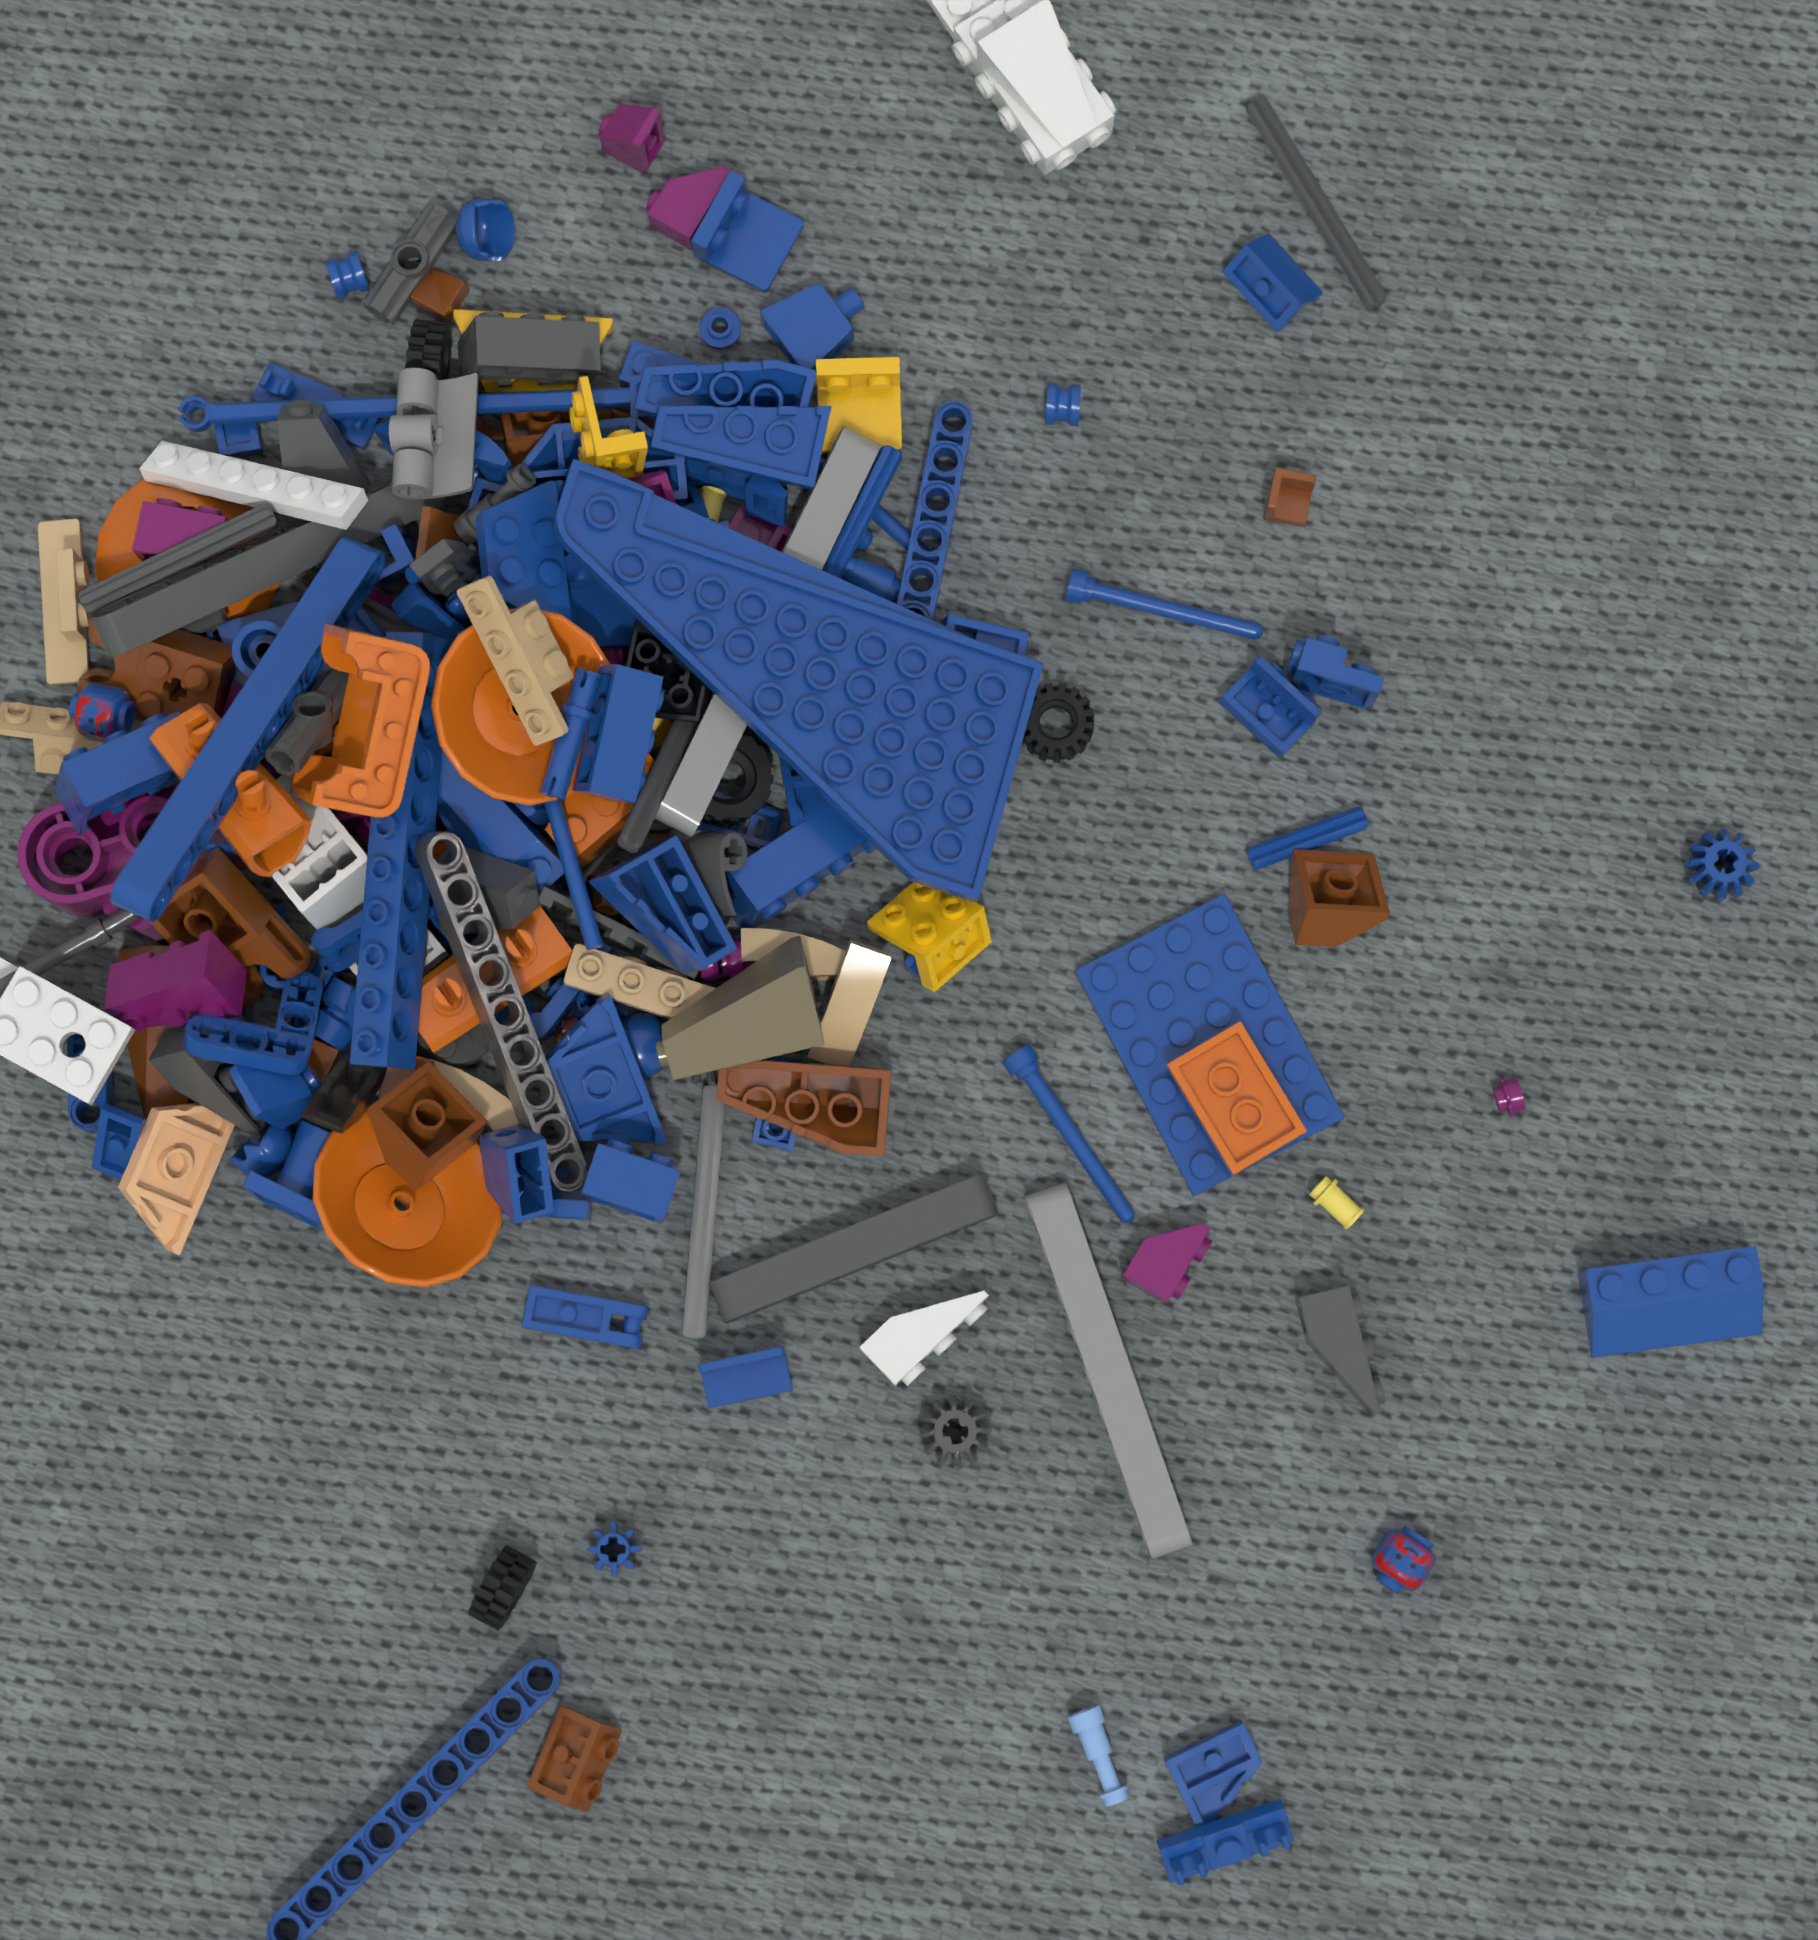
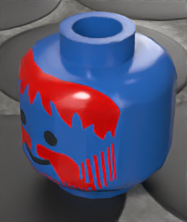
[69,682,136,740]
[1371,1526,1436,1594]

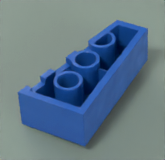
[725,805,877,929]

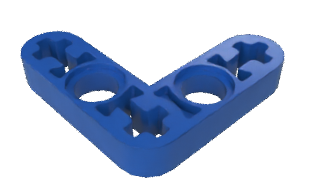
[183,972,323,1075]

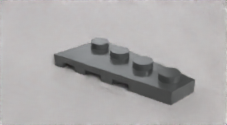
[409,539,481,605]
[539,886,701,982]

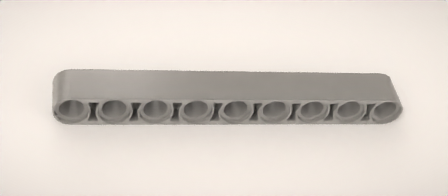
[1025,1182,1192,1560]

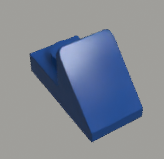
[92,1104,147,1180]

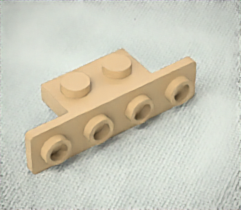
[38,519,91,686]
[457,576,574,746]
[0,702,145,775]
[563,944,716,1019]

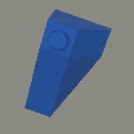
[634,360,817,416]
[437,750,564,896]
[222,1014,326,1129]

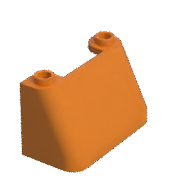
[289,623,430,817]

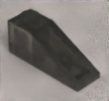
[302,1044,387,1134]

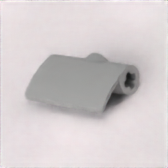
[389,368,479,500]

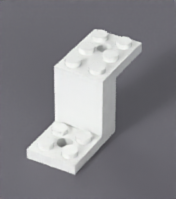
[272,774,449,977]
[0,958,135,1105]

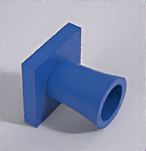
[217,601,299,685]
[243,1120,330,1232]

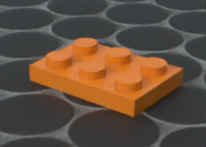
[1166,1021,1307,1176]

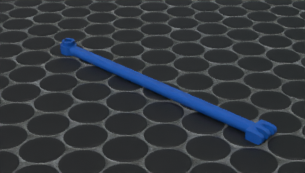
[178,375,655,432]

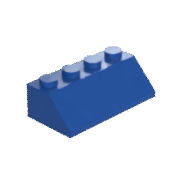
[1578,1246,1764,1358]

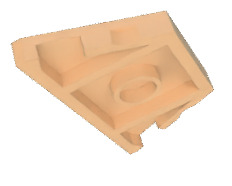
[118,1102,235,1255]

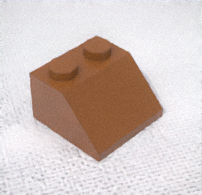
[366,1061,488,1192]

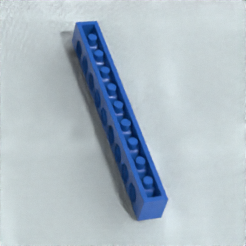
[350,632,451,1070]

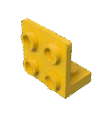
[816,357,902,454]
[569,376,648,479]
[867,882,992,993]

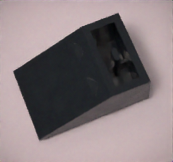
[626,618,713,724]

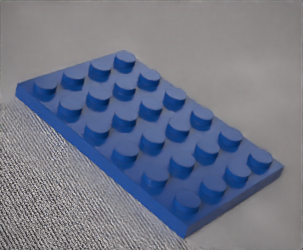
[1074,894,1345,1197]

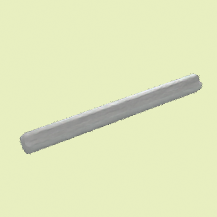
[682,1085,725,1339]

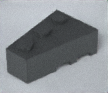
[458,311,601,388]

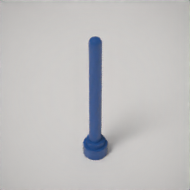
[1064,568,1263,640]
[1002,1043,1135,1223]

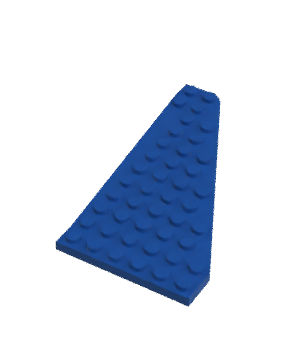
[554,459,1044,903]

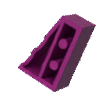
[104,930,247,1032]

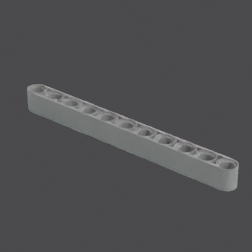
[654,426,881,837]

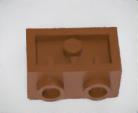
[527,1705,621,1811]

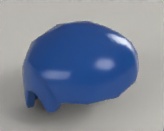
[455,198,515,261]
[621,1012,666,1080]
[229,1125,294,1178]

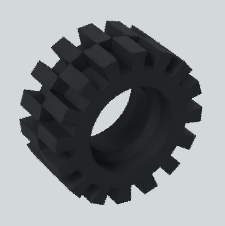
[405,319,452,381]
[1022,683,1095,763]
[468,1545,537,1631]

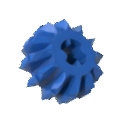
[1685,828,1759,901]

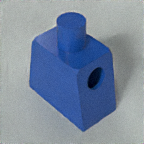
[760,284,865,378]
[479,1125,554,1224]

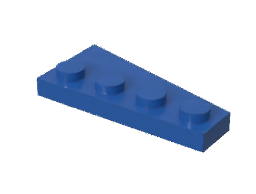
[648,406,832,490]

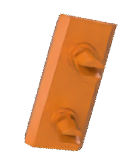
[150,703,311,877]
[418,906,572,1053]

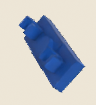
[252,362,381,451]
[1157,1799,1294,1885]

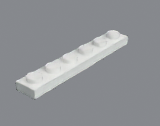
[139,441,369,530]

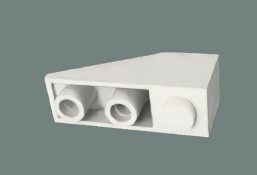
[859,1291,989,1387]

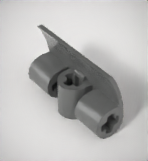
[632,830,747,916]

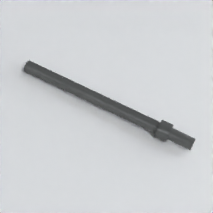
[0,909,140,998]

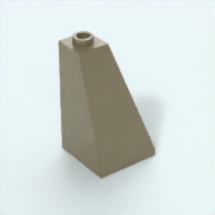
[655,936,825,1080]

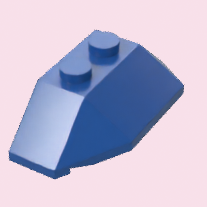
[518,417,688,501]

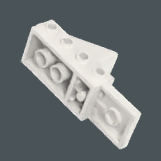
[926,0,1116,176]

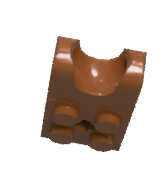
[77,617,236,720]
[149,847,310,1008]

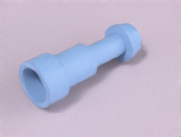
[1067,1705,1130,1807]

